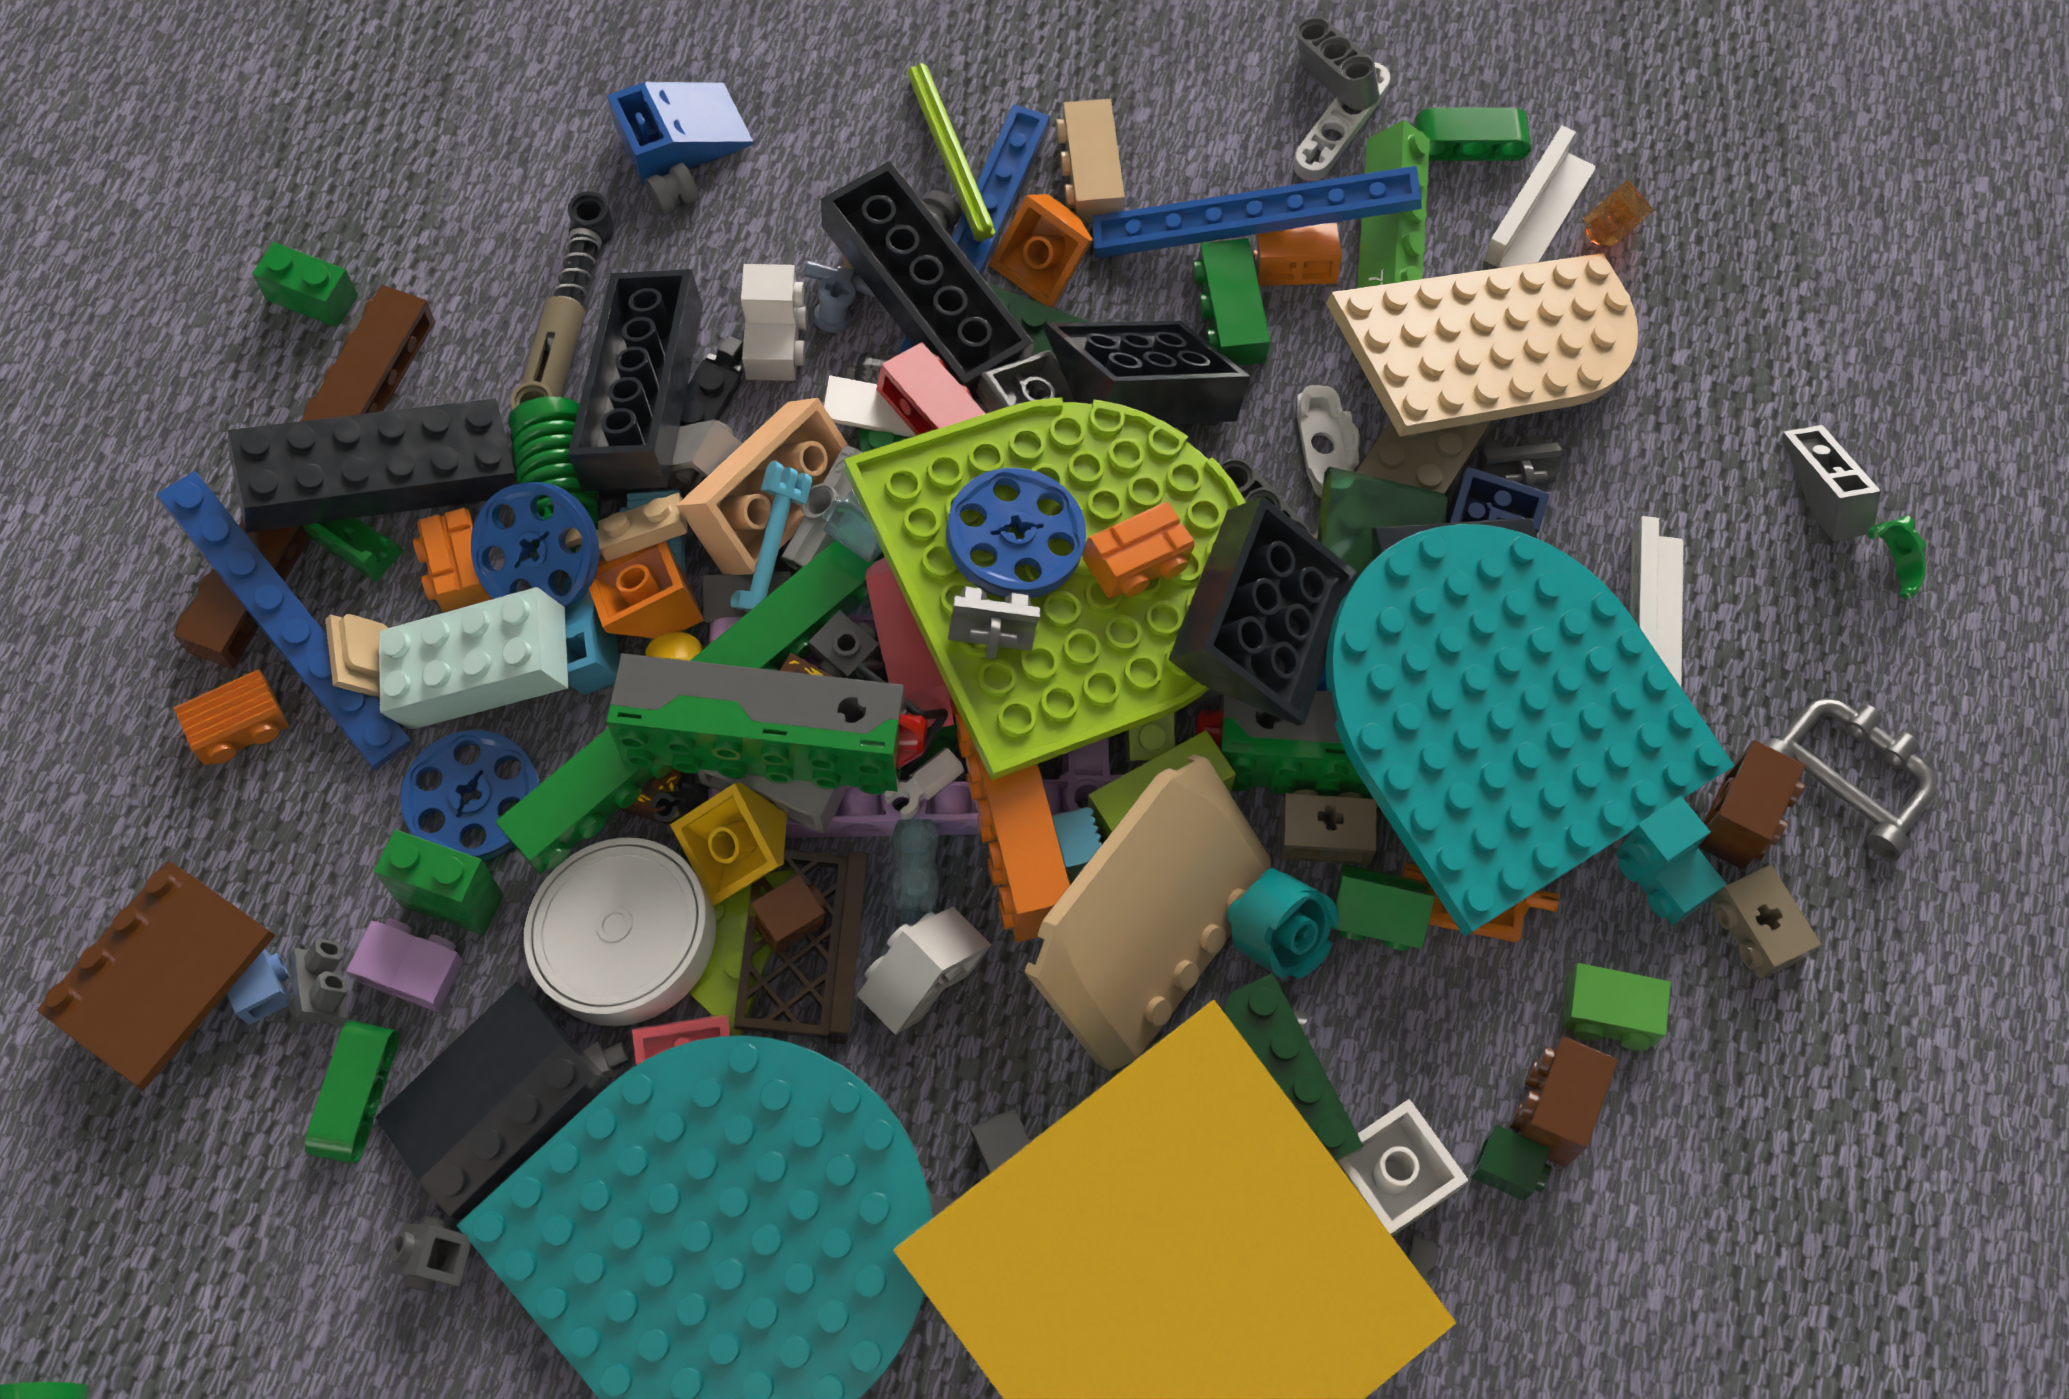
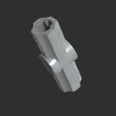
[780,445,862,572]

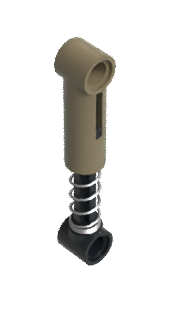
[510,191,614,409]

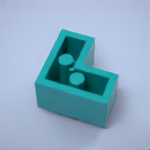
[1615,796,1727,926]

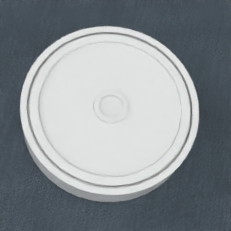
[524,838,716,1026]

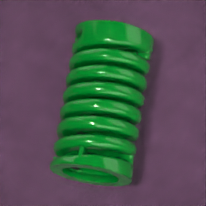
[508,396,601,554]

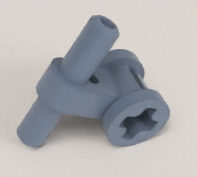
[803,261,876,333]

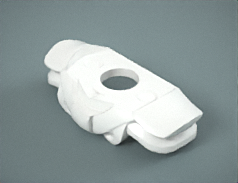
[1297,385,1361,500]

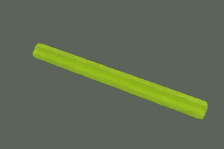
[907,63,995,242]

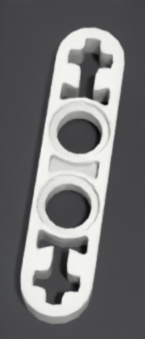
[1294,62,1390,181]

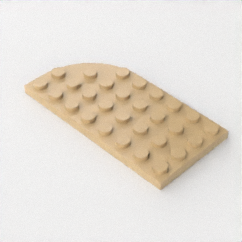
[1326,253,1638,437]

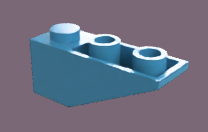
[561,577,620,695]

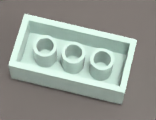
[379,587,568,729]

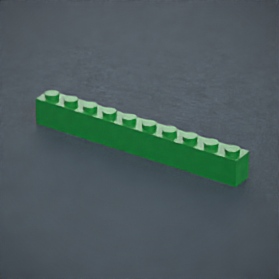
[495,532,875,875]

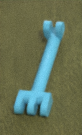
[730,461,812,613]

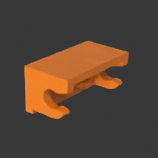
[1254,223,1342,286]

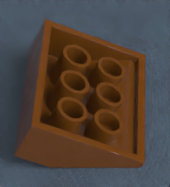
[36,861,275,1091]

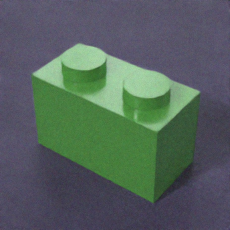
[1561,963,1671,1050]

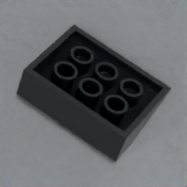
[1044,321,1251,428]
[1168,496,1358,726]
[375,981,611,1220]

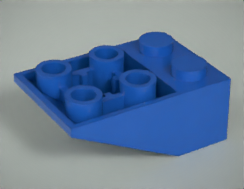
[607,82,754,185]

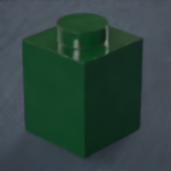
[1470,1124,1552,1201]

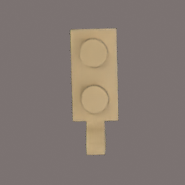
[566,492,688,562]

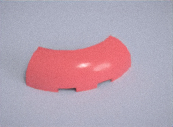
[865,558,954,727]

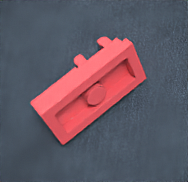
[631,1014,730,1065]

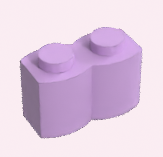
[346,919,464,1012]

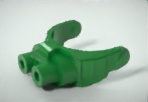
[1867,516,1926,599]

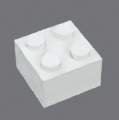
[1336,1099,1468,1237]

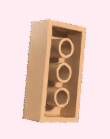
[676,398,849,575]

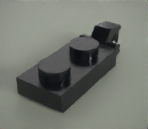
[679,336,744,427]

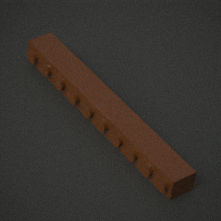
[173,285,435,670]

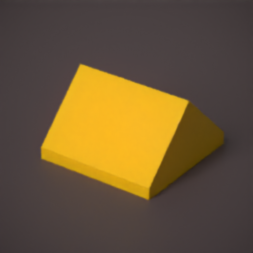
[670,781,787,906]

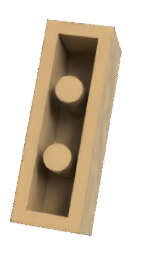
[1056,99,1125,223]

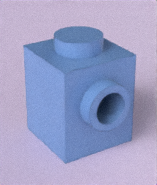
[227,949,290,1025]

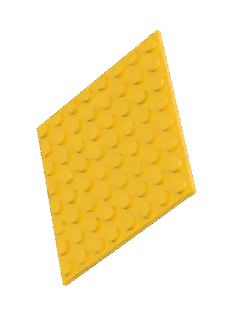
[893,1000,1456,1399]

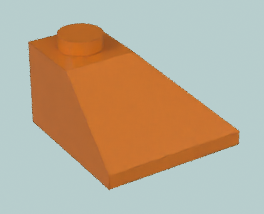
[988,194,1092,308]
[589,540,704,639]

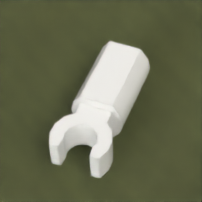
[884,747,964,821]

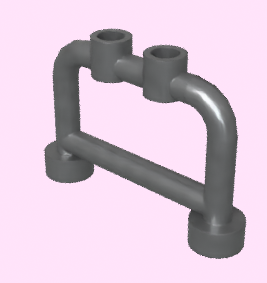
[1763,698,1936,861]

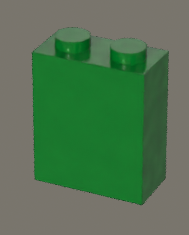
[373,829,504,936]

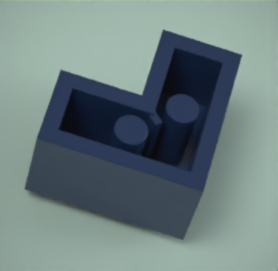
[1445,467,1550,534]

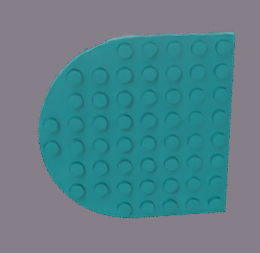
[1326,524,1735,937]
[457,1036,934,1399]

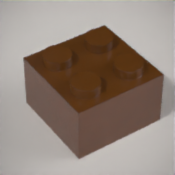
[1698,740,1805,870]
[1509,1036,1618,1168]

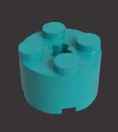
[1227,868,1339,979]

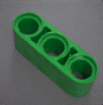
[1414,108,1531,161]
[304,1020,399,1165]

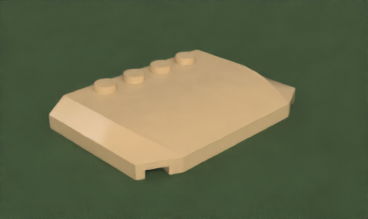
[1025,754,1271,1072]

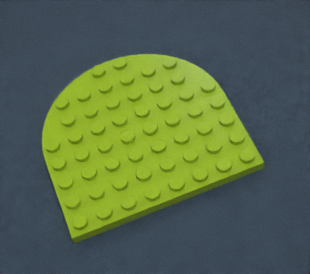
[843,398,1246,781]

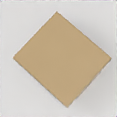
[325,614,388,698]

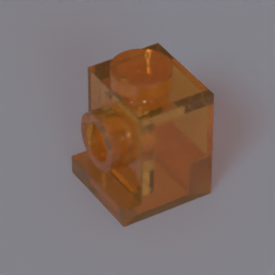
[1582,180,1654,248]

